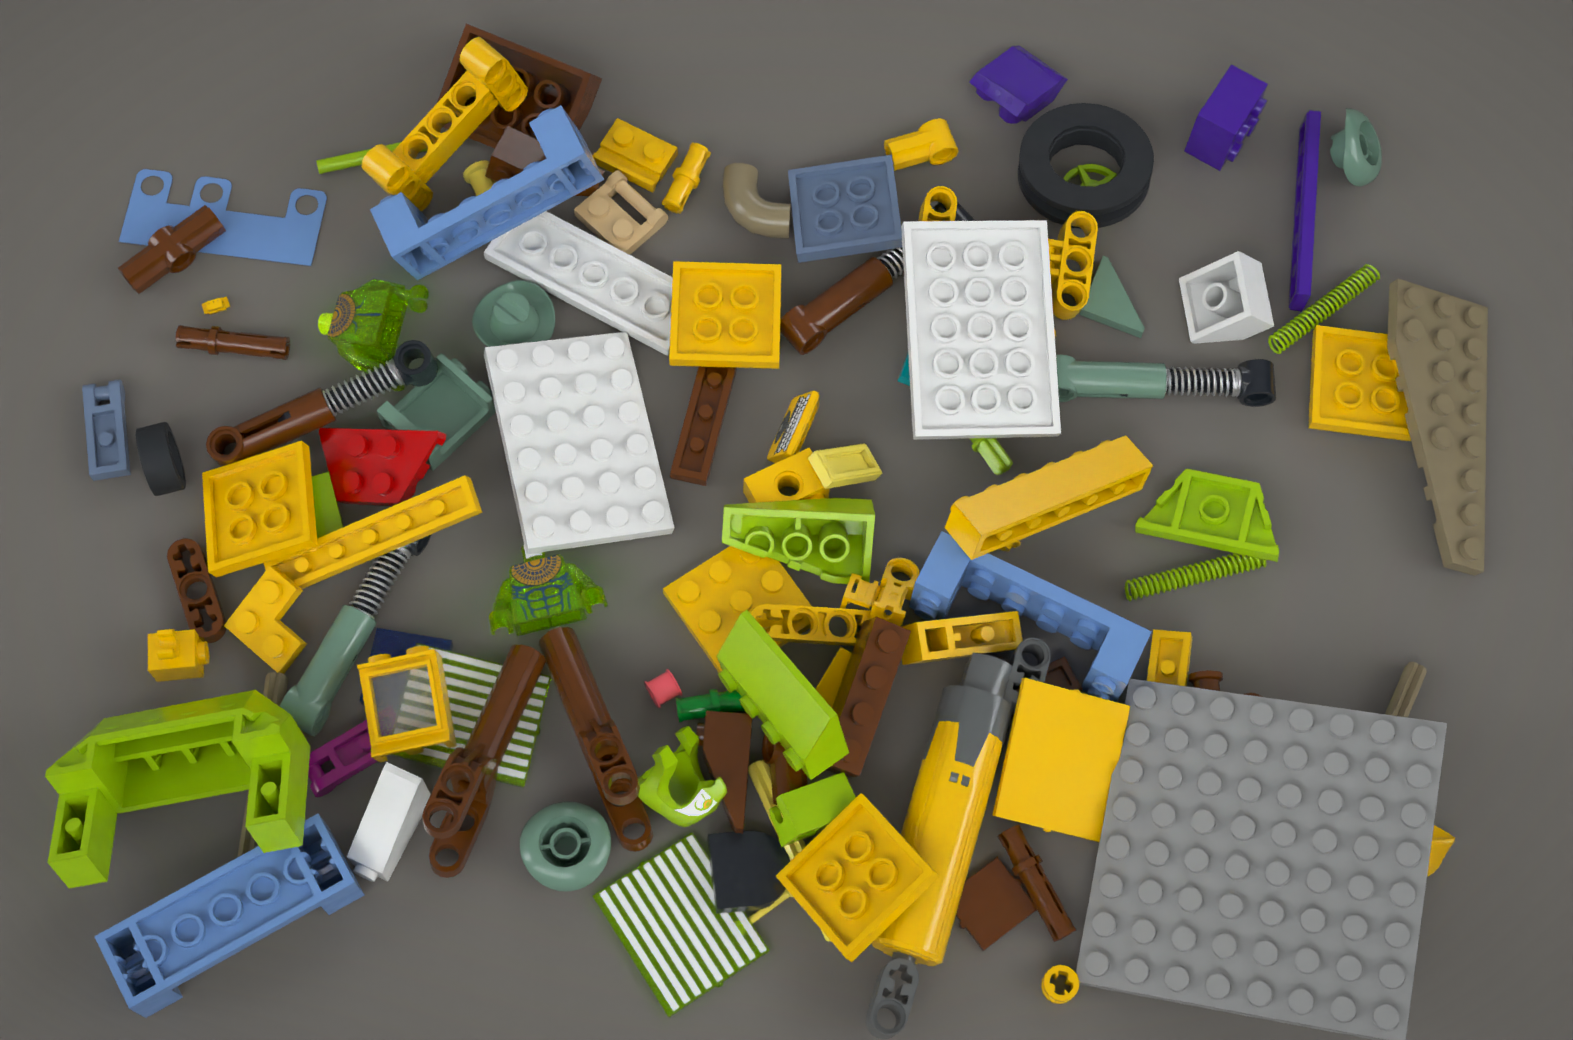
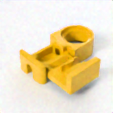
[840,558,919,626]

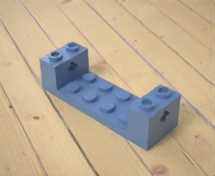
[370,105,604,281]
[909,531,1152,702]
[94,813,365,1018]

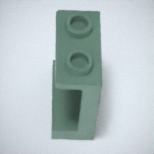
[376,353,496,471]

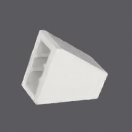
[347,762,431,882]

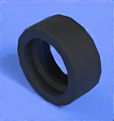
[135,422,186,496]

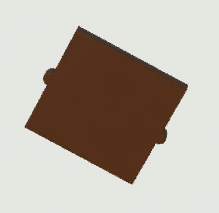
[956,857,1037,951]

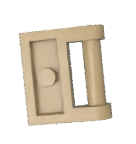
[574,170,669,255]

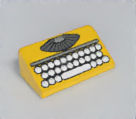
[767,390,820,463]

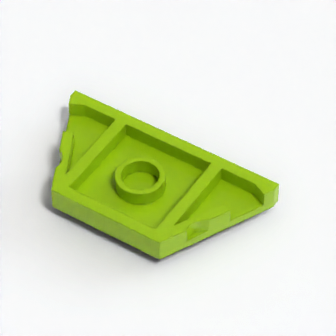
[1135,469,1279,562]

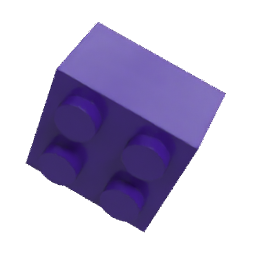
[1184,64,1268,171]

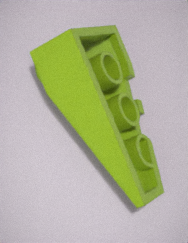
[722,498,875,585]

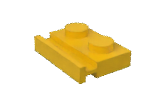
[592,118,678,193]

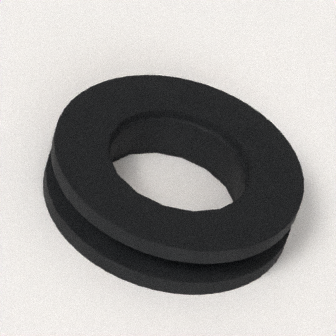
[1018,103,1154,229]

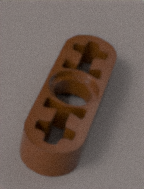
[167,538,227,643]

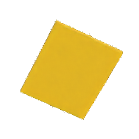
[992,678,1130,842]

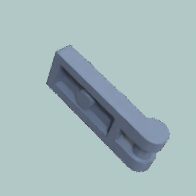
[82,379,131,481]

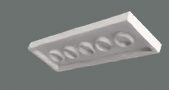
[484,211,673,356]

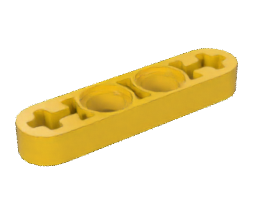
[750,603,871,646]

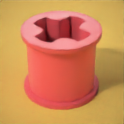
[644,669,682,708]

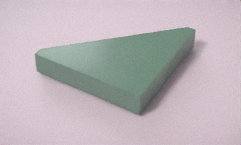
[1079,256,1145,338]

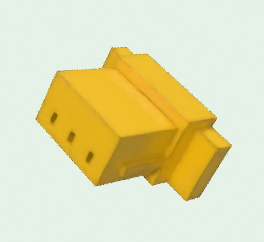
[202,296,230,315]

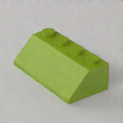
[717,610,849,780]

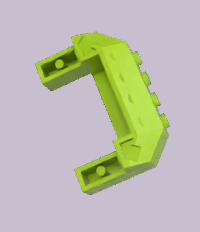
[45,690,311,888]

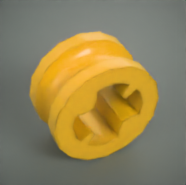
[1041,965,1080,1004]

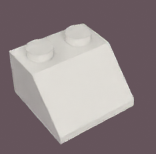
[1179,251,1274,344]

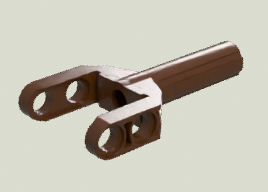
[539,627,653,852]
[422,644,546,878]

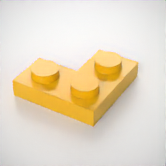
[224,566,307,674]

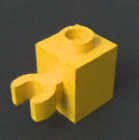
[148,629,210,682]

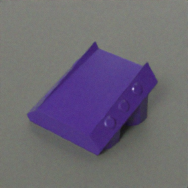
[969,45,1068,124]

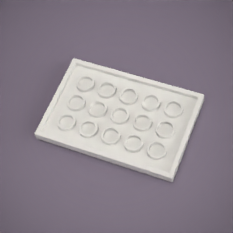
[901,220,1061,440]
[484,332,674,554]

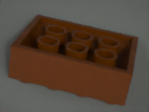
[437,23,602,148]

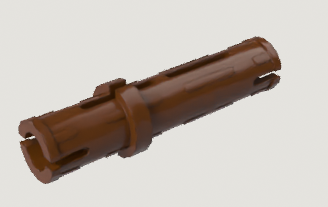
[175,325,290,360]
[997,824,1077,942]

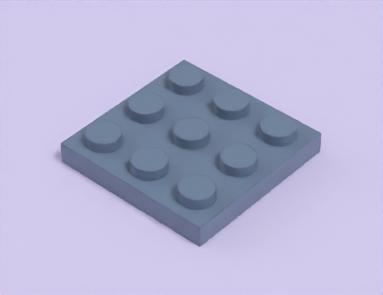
[788,155,902,263]

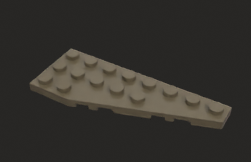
[1387,278,1488,576]

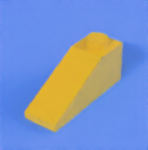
[901,611,1023,665]

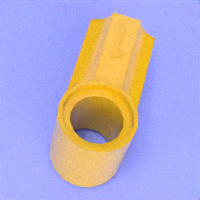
[884,118,958,171]

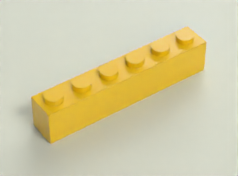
[944,435,1153,560]

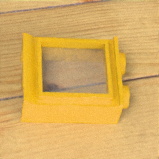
[357,646,457,763]

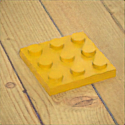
[669,261,781,369]
[1308,325,1411,441]
[202,441,318,577]
[663,546,811,672]
[776,793,940,963]

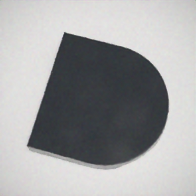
[707,831,790,914]

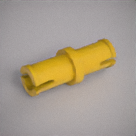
[662,143,711,214]

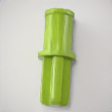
[969,438,1013,475]

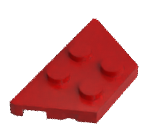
[319,428,447,506]

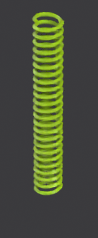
[1268,264,1380,354]
[1125,553,1267,602]

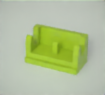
[769,772,856,847]

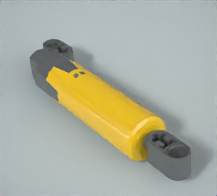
[866,637,1051,1039]

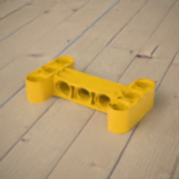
[361,37,528,212]
[918,186,1098,320]

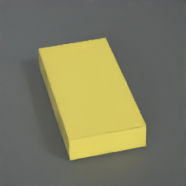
[808,443,883,489]

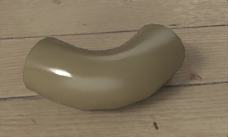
[722,163,791,239]

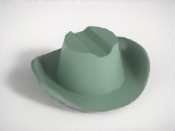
[1330,108,1382,187]
[472,280,555,347]
[520,802,611,891]

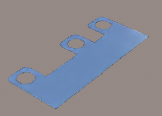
[119,169,327,266]

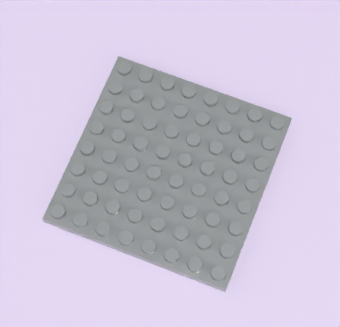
[1076,679,1447,1040]

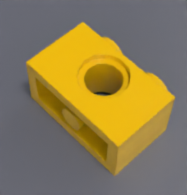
[743,447,830,503]

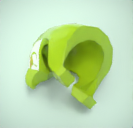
[638,726,727,827]

